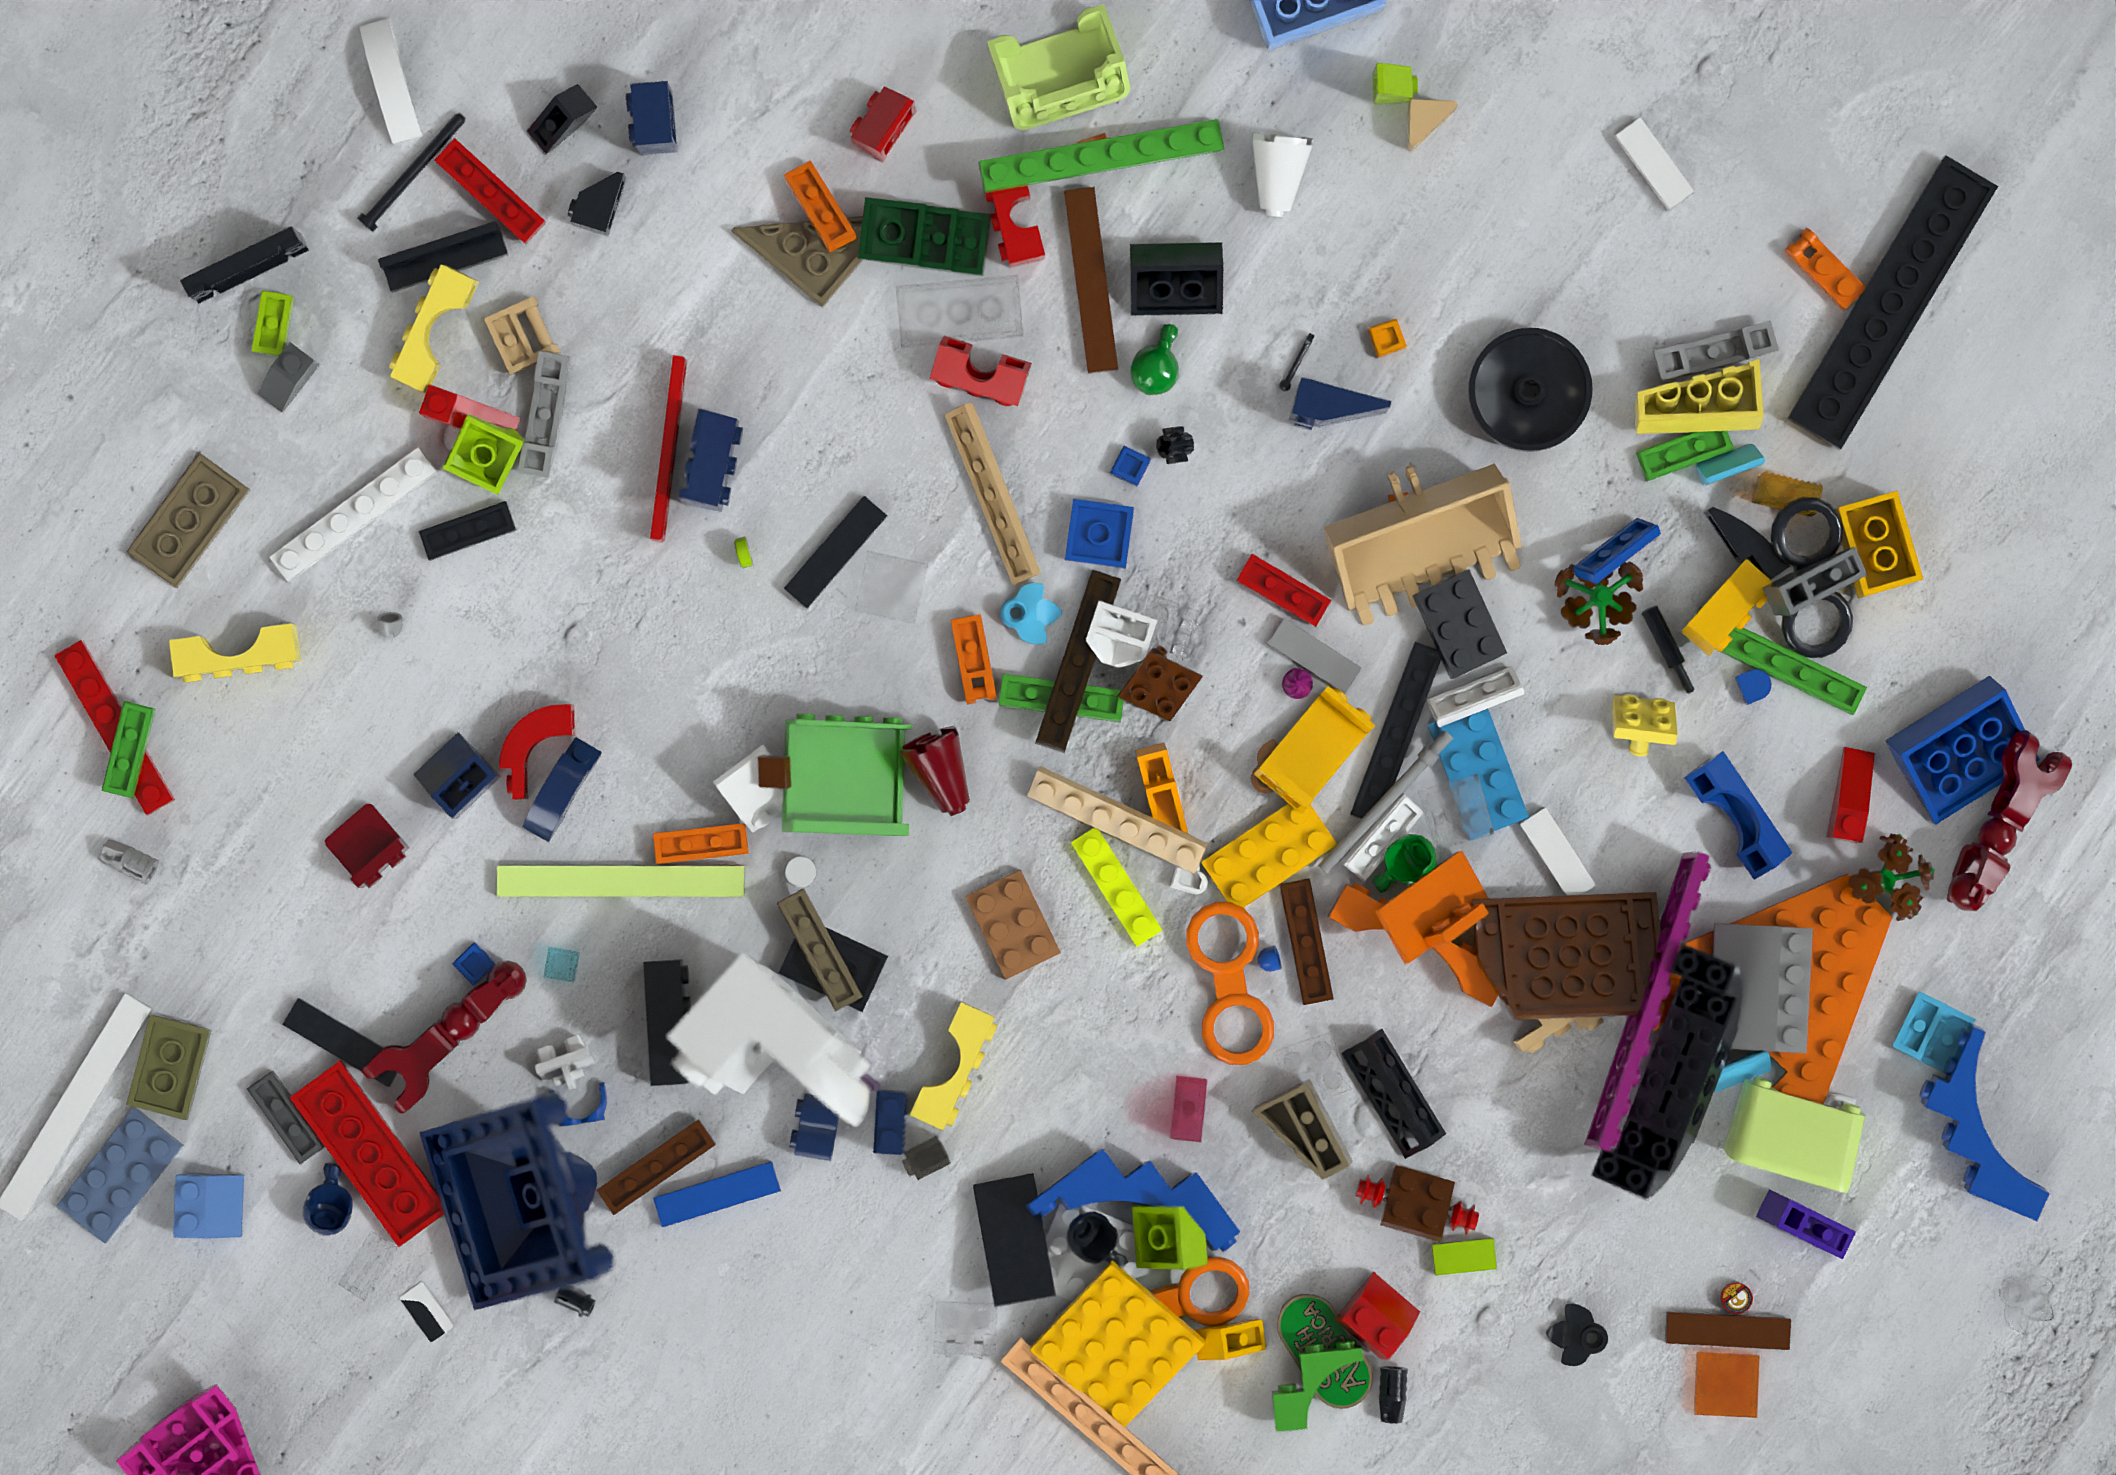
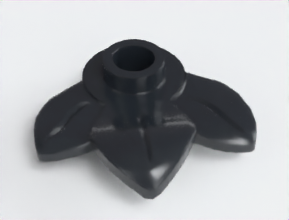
[1546,1304,1608,1366]

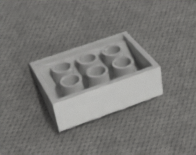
[1712,923,1813,1053]

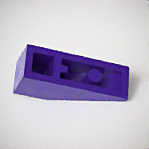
[1756,1189,1856,1259]

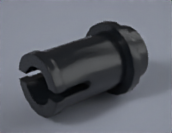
[554,1287,596,1317]

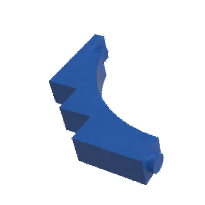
[1025,1149,1240,1252]

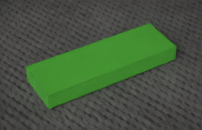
[1636,431,1734,482]
[101,701,156,799]

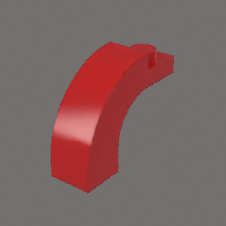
[499,704,575,800]

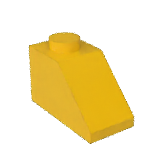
[1194,1319,1266,1361]

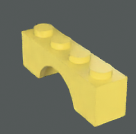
[389,264,480,393]
[169,623,301,683]
[910,1001,998,1131]

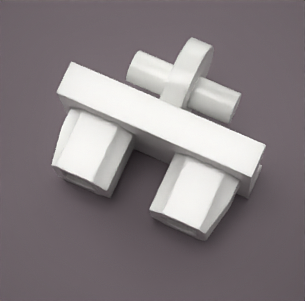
[534,1035,596,1091]

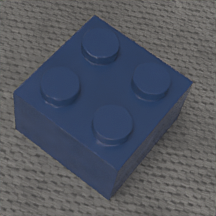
[626,81,678,155]

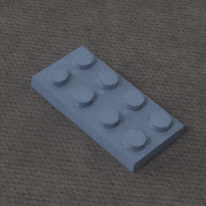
[57,1107,184,1243]

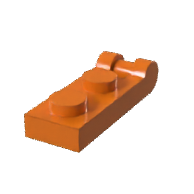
[1784,228,1866,311]
[951,614,997,705]

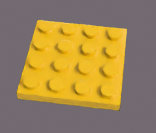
[1030,1261,1205,1427]

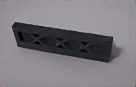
[378,221,509,293]
[1341,1029,1446,1159]

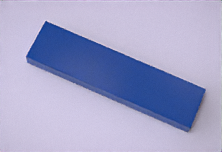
[653,1161,781,1228]

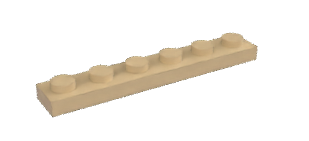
[945,402,1041,585]
[1027,766,1209,874]

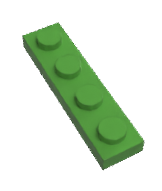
[999,674,1124,723]

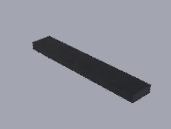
[1350,642,1441,819]

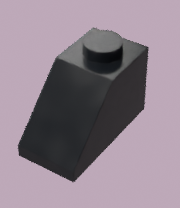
[527,84,597,154]
[568,172,626,236]

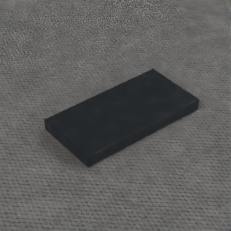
[973,1173,1056,1308]

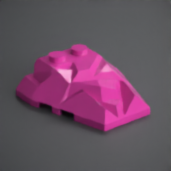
[116,1384,260,1475]

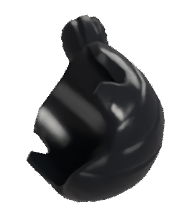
[1067,1211,1129,1269]

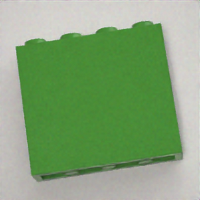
[782,714,912,836]

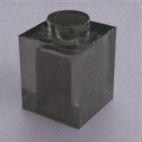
[901,1134,952,1180]

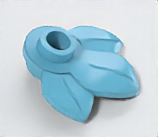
[1000,583,1062,645]

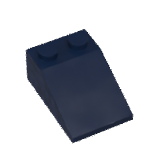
[1289,377,1392,430]

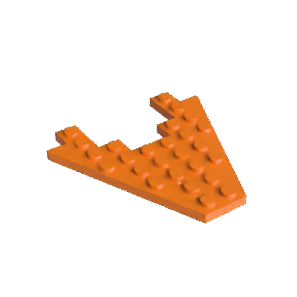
[1652,874,1893,1104]

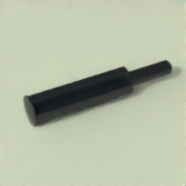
[1641,605,1695,694]

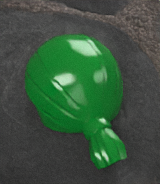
[1130,324,1179,395]
[1372,834,1437,893]

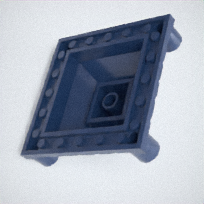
[419,1092,614,1311]

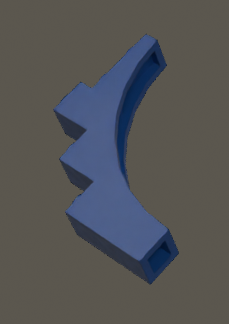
[1919,1023,2050,1221]

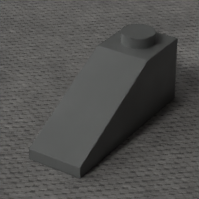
[1763,547,1867,616]

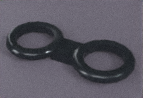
[1771,497,1853,658]

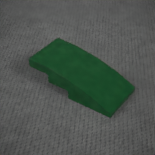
[858,197,991,276]

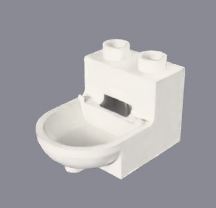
[667,953,871,1127]

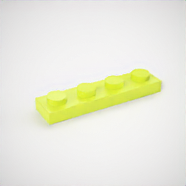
[1071,827,1163,947]

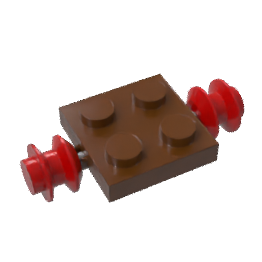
[1355,1165,1479,1242]

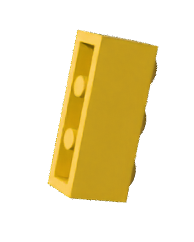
[1681,559,1772,656]

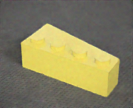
[1634,359,1764,434]

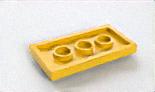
[1201,803,1337,908]

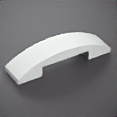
[359,18,423,145]

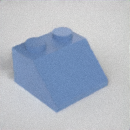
[173,1173,244,1239]

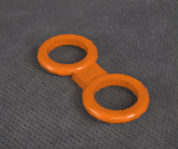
[1186,902,1275,1065]
[1142,1256,1250,1326]

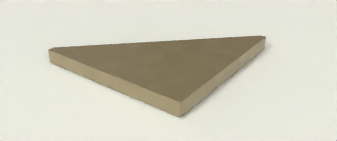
[732,216,863,308]

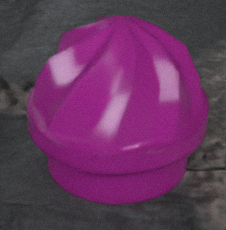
[1282,668,1313,699]

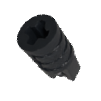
[1379,1366,1408,1424]

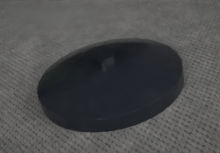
[1468,328,1593,452]

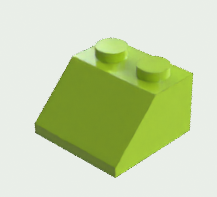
[1132,1206,1208,1270]

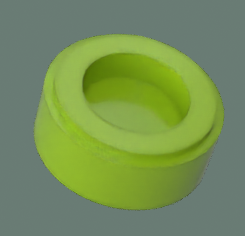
[734,536,754,569]

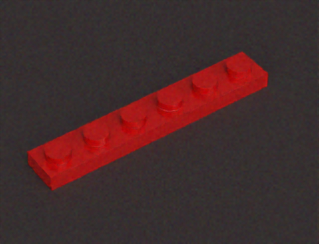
[54,640,175,815]

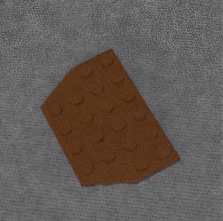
[1472,892,1661,1020]

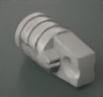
[100,839,159,885]

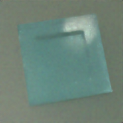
[543,947,580,982]

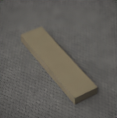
[777,888,863,1012]

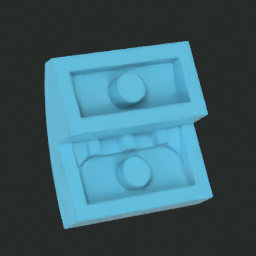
[1892,991,1976,1072]

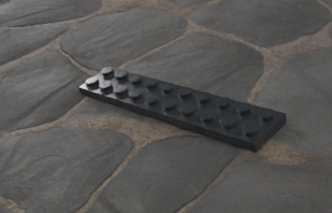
[1787,155,1998,450]

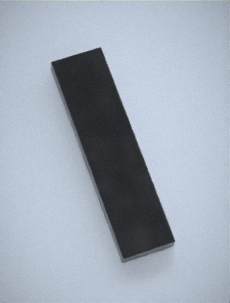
[784,496,888,609]
[282,998,398,1087]

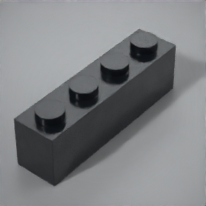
[643,959,691,1086]

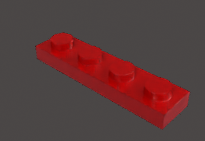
[434,138,546,245]

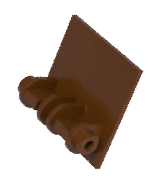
[1118,645,1203,721]

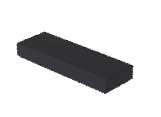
[419,501,517,561]

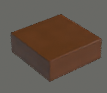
[758,755,791,789]

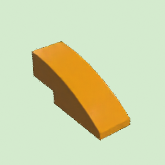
[1135,743,1189,834]

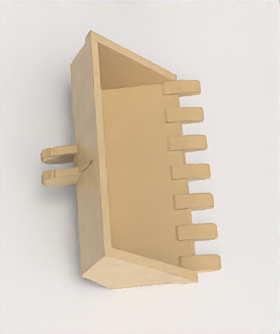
[1323,464,1522,625]

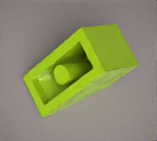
[1372,63,1418,104]

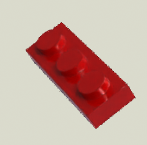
[1236,554,1332,627]

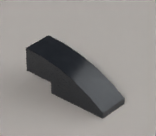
[1703,507,1790,580]

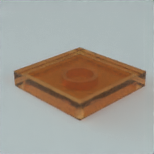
[1694,1352,1760,1418]

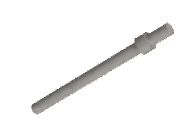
[1318,730,1454,874]

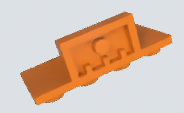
[1376,851,1489,964]

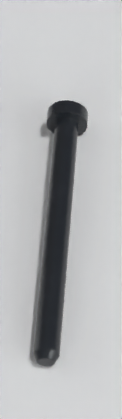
[357,113,466,232]

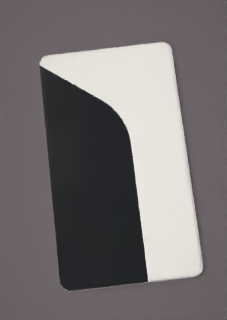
[400,1282,454,1342]

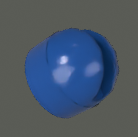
[1257,945,1282,972]

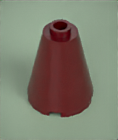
[899,726,970,816]

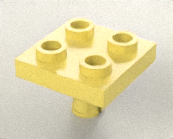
[1612,695,1678,756]

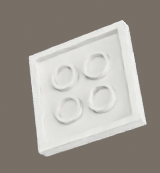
[1046,1202,1136,1301]

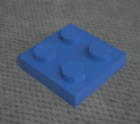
[1065,499,1134,569]

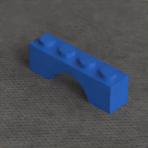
[1684,751,1793,880]

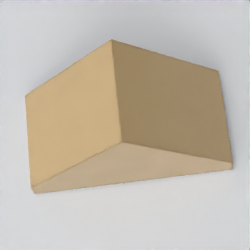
[1407,99,1458,152]

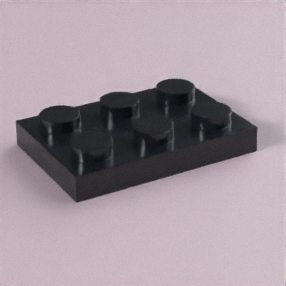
[1412,569,1507,679]
[778,927,888,1012]

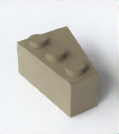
[1252,1079,1353,1180]

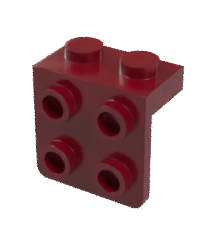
[325,804,410,889]

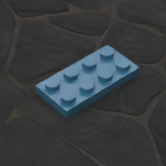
[1427,708,1529,840]

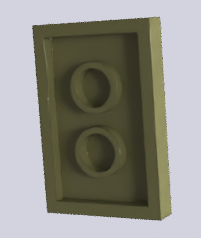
[126,1015,212,1120]

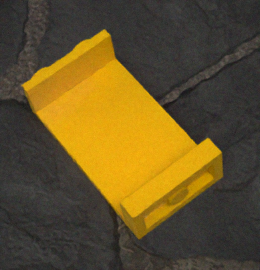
[1254,686,1375,813]

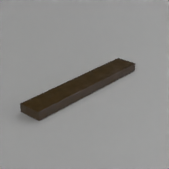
[1035,569,1121,753]

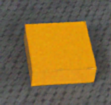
[1367,318,1407,359]

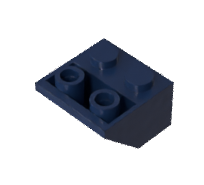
[413,732,501,819]

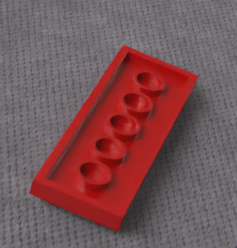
[289,1060,444,1247]

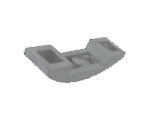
[1653,321,1779,381]
[517,351,570,478]

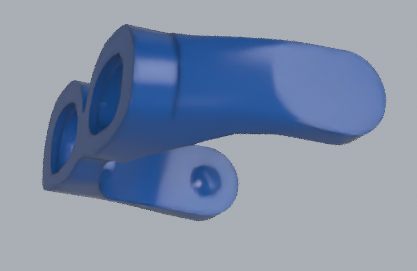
[549,1082,607,1127]

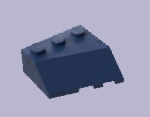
[678,409,743,512]

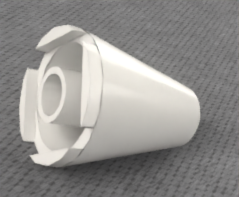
[1252,132,1314,217]

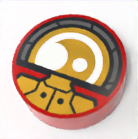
[1720,1282,1753,1314]

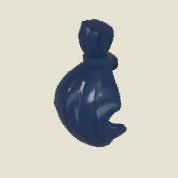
[302,1163,353,1236]

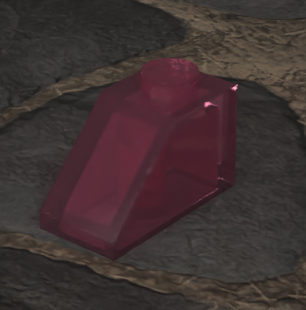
[1169,1075,1207,1142]

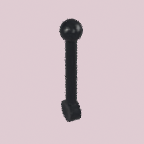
[1279,333,1315,392]

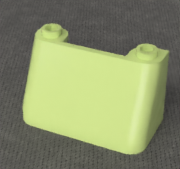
[987,4,1130,130]
[1723,1076,1866,1193]

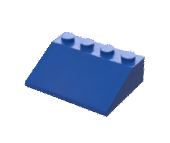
[1885,675,2040,825]

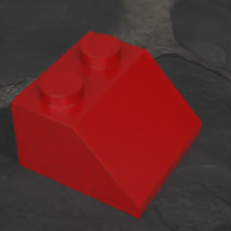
[849,86,916,162]
[1334,1272,1420,1360]

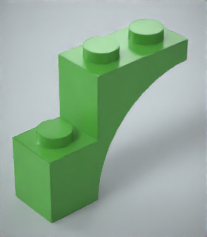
[1271,1340,1363,1432]

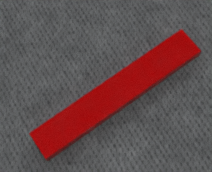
[650,355,687,542]

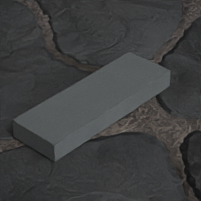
[247,1070,325,1164]

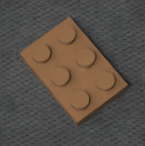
[965,870,1061,980]

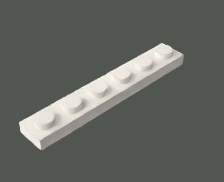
[270,447,438,582]

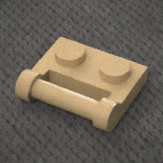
[484,296,561,375]

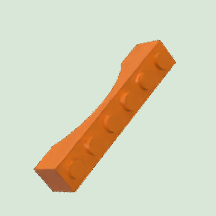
[1327,882,1498,1007]

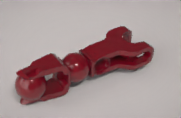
[1947,730,2072,911]
[362,960,527,1114]

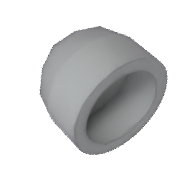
[377,612,403,638]

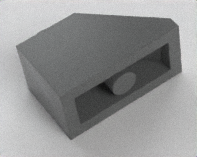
[257,342,320,413]

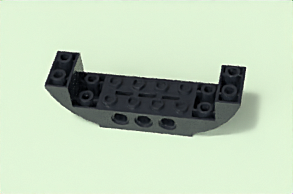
[1591,943,1743,1200]

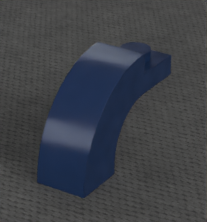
[522,737,602,842]

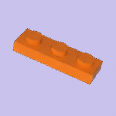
[784,160,856,253]
[653,823,749,864]

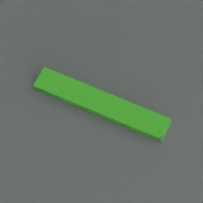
[1696,607,1867,715]

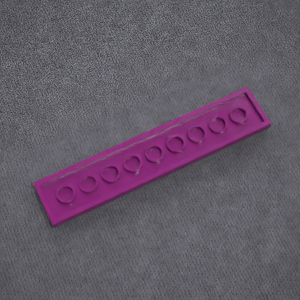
[1584,852,1711,1151]

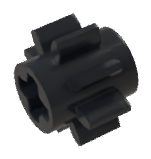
[1156,426,1194,464]

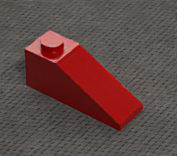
[419,384,521,431]
[1826,747,1875,843]

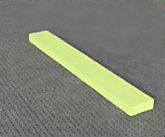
[497,866,745,897]

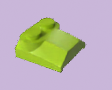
[442,414,525,495]

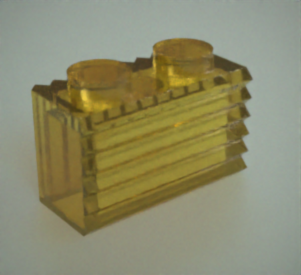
[1752,471,1823,517]

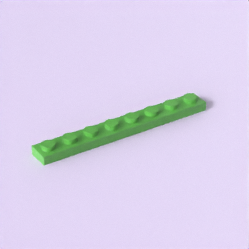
[978,119,1224,193]

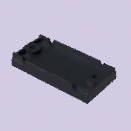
[180,226,309,304]

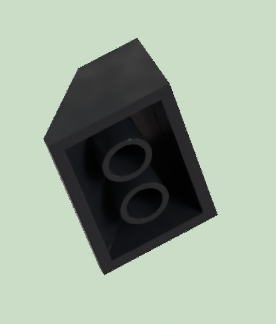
[1130,242,1224,316]

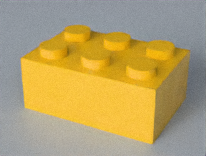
[1835,490,1924,599]

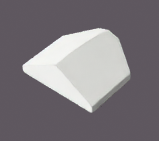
[1086,601,1157,668]

